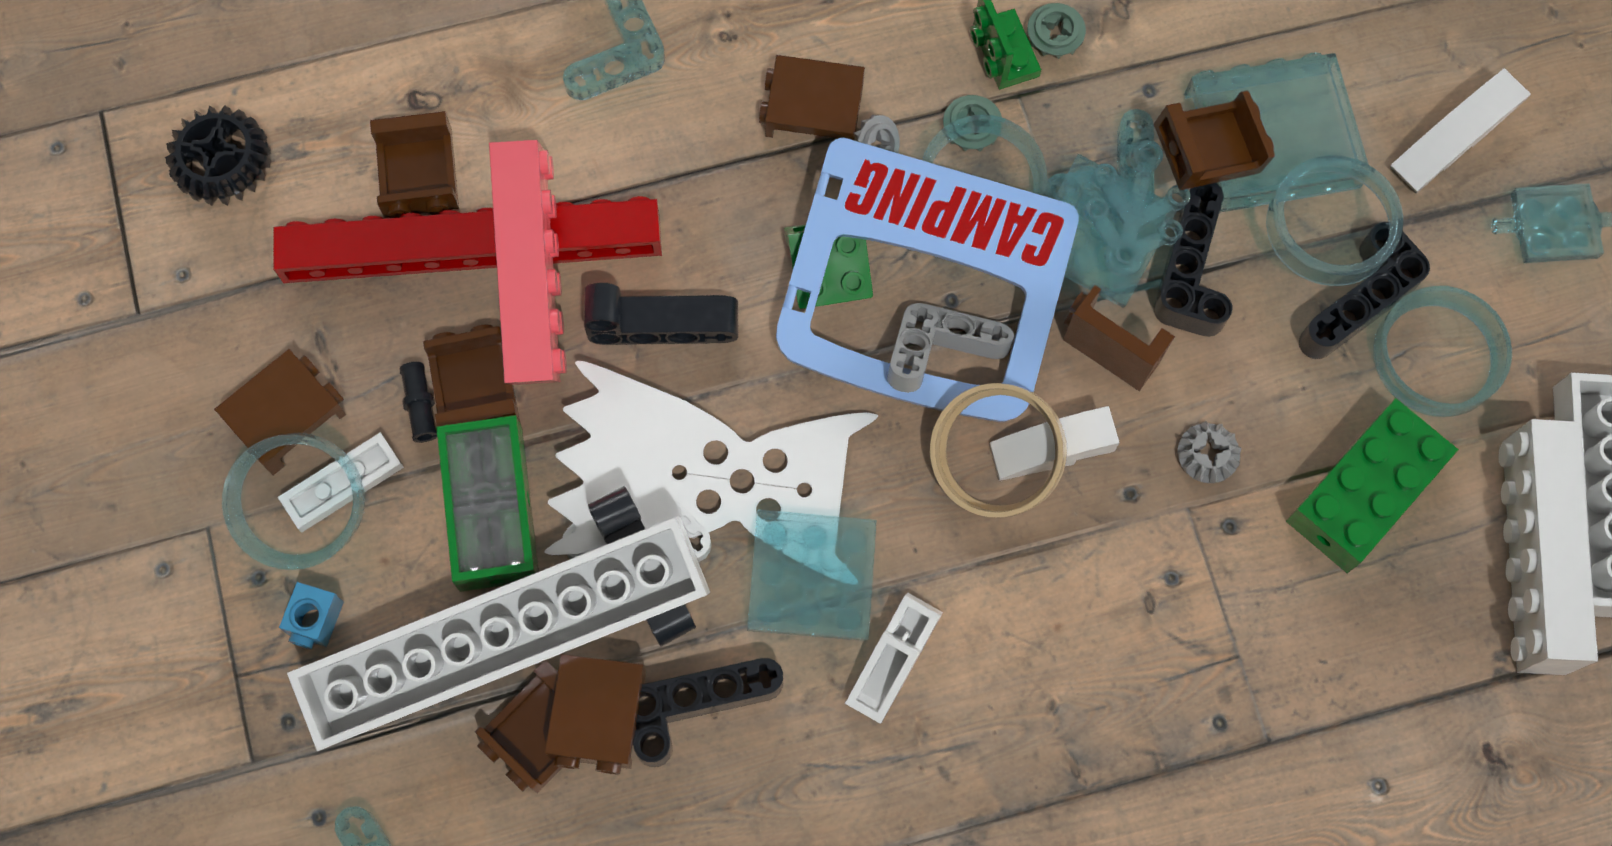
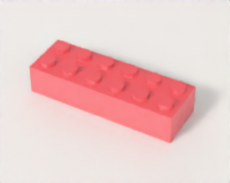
[489,140,567,385]

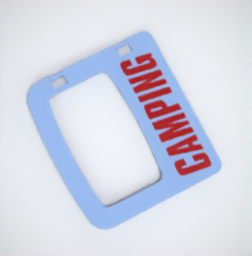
[776,138,1079,422]

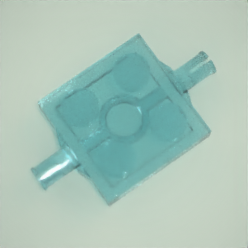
[1491,184,1612,263]

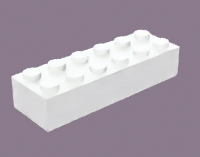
[1553,372,1612,618]
[1499,419,1598,675]

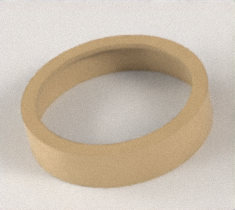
[930,383,1067,518]

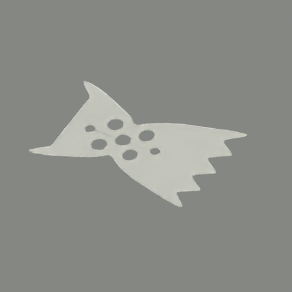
[544,361,878,585]

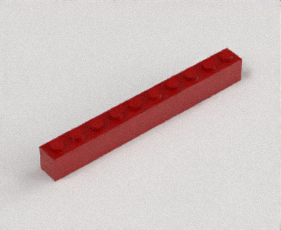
[273,196,662,284]

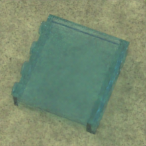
[1184,52,1371,213]

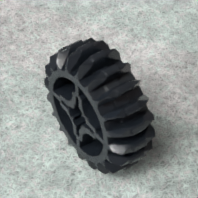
[165,105,271,206]

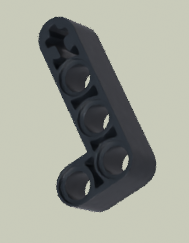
[1154,183,1233,337]
[1299,222,1430,359]
[584,283,738,345]
[588,486,696,647]
[633,658,783,767]

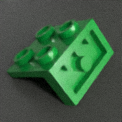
[970,0,1041,90]
[784,224,873,309]

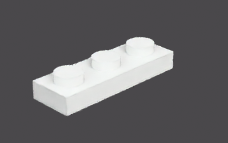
[278,432,404,533]

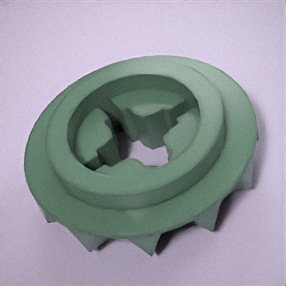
[1027,3,1086,59]
[943,95,1002,152]

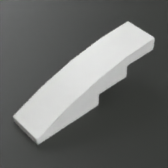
[1390,68,1531,194]

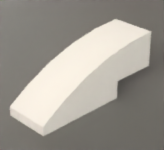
[989,406,1119,481]
[845,593,943,724]

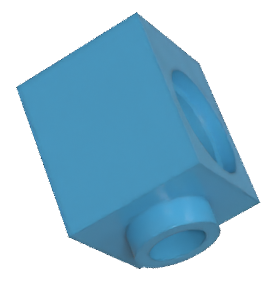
[279,582,344,649]

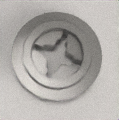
[854,115,900,153]
[1178,421,1242,483]

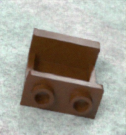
[759,55,865,141]
[1153,90,1275,191]
[370,111,459,218]
[1063,285,1175,392]
[423,324,521,426]
[214,349,346,476]
[545,654,646,775]
[475,660,562,793]

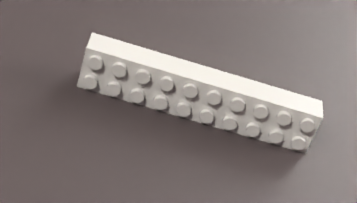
[287,516,710,751]

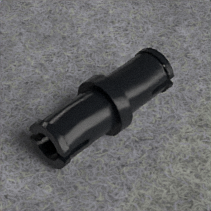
[399,362,437,443]

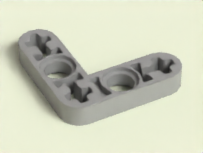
[887,303,1014,393]

